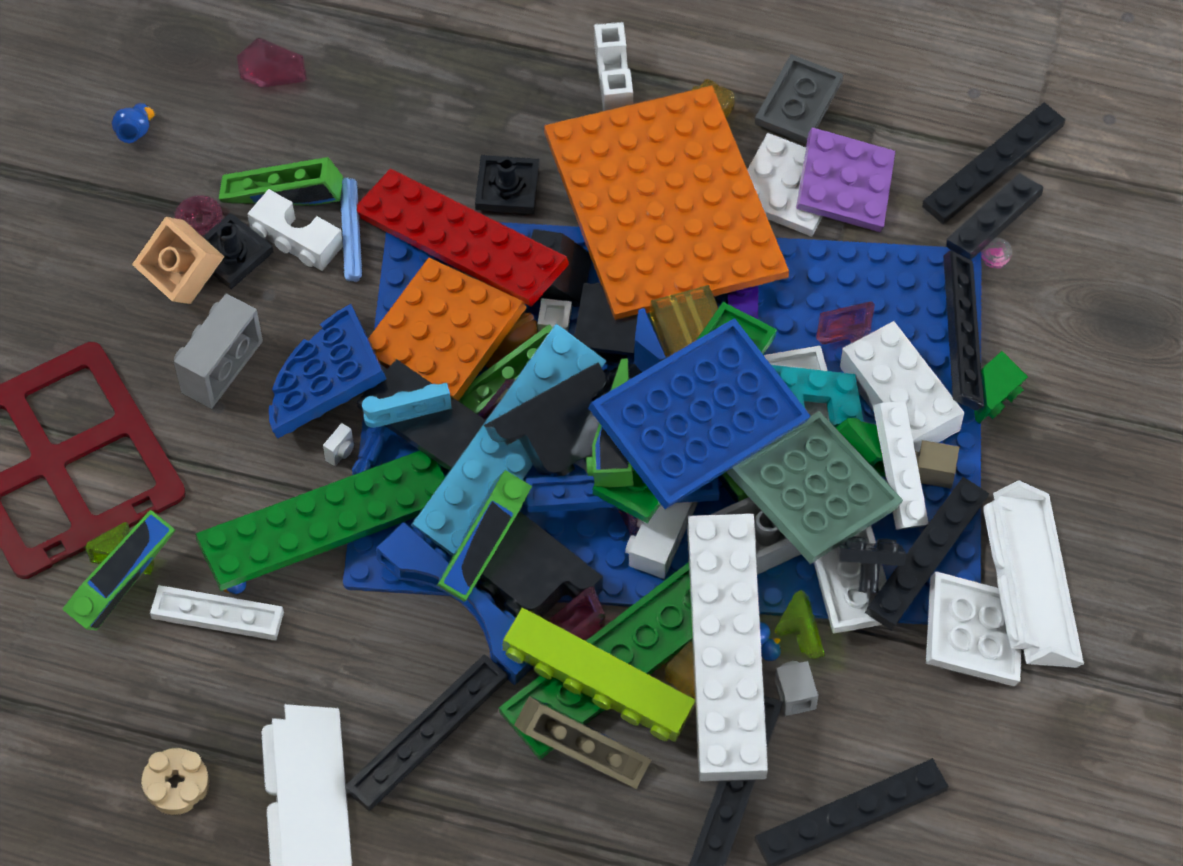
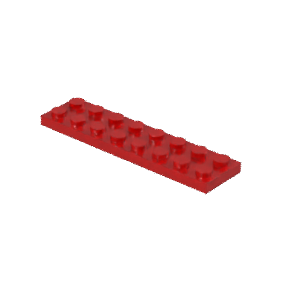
[357,168,569,307]

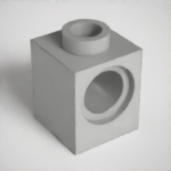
[775,661,818,716]

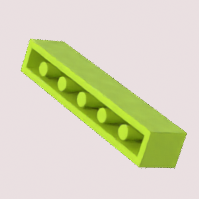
[503,607,696,742]

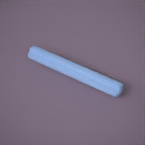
[341,178,362,282]

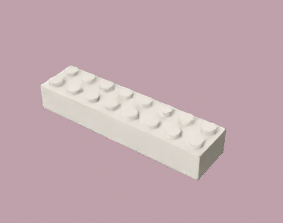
[687,514,768,781]

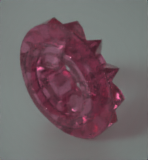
[175,195,223,237]

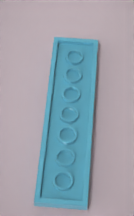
[411,324,606,556]

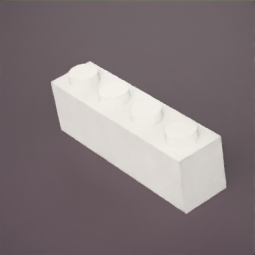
[625,502,698,579]

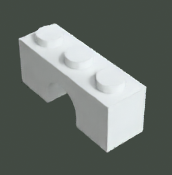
[594,22,633,111]
[247,189,343,271]

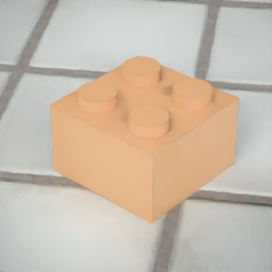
[132,217,224,304]

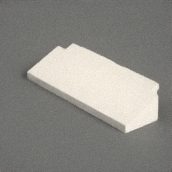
[983,480,1084,667]
[262,704,352,866]

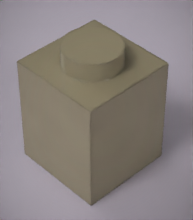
[915,440,959,489]

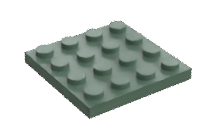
[727,411,903,564]

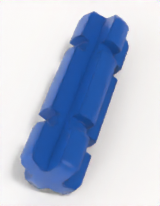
[352,426,390,475]

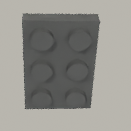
[755,54,844,145]

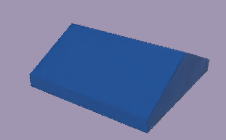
[634,308,666,372]

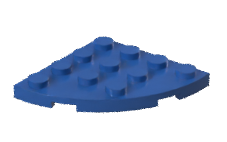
[269,304,387,439]

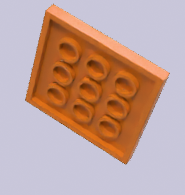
[368,258,527,401]

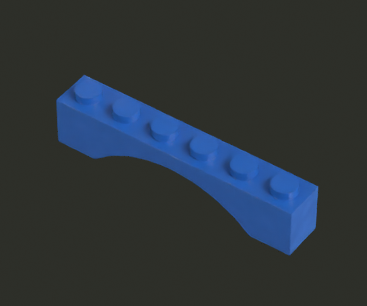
[376,522,534,686]

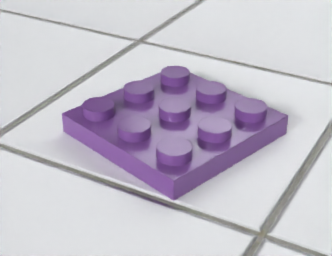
[796,127,895,232]

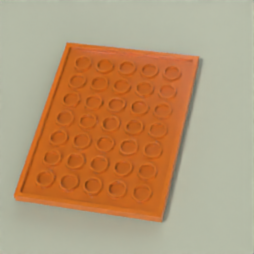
[544,86,789,320]

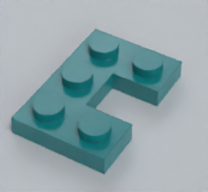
[772,365,864,428]

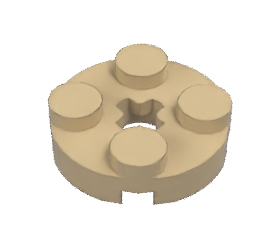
[142,748,209,815]

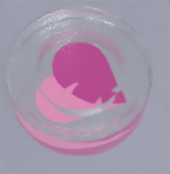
[981,238,1012,268]

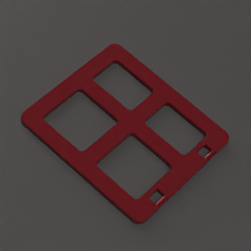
[0,342,186,579]

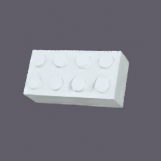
[840,321,964,452]

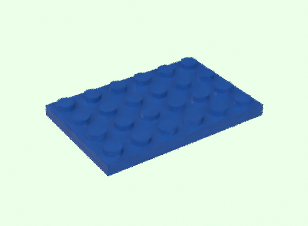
[588,318,811,509]

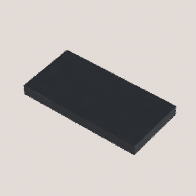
[357,359,486,471]

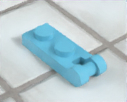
[362,383,452,428]

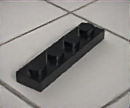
[946,173,1043,260]

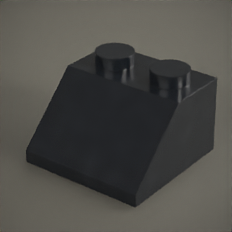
[531,229,592,307]

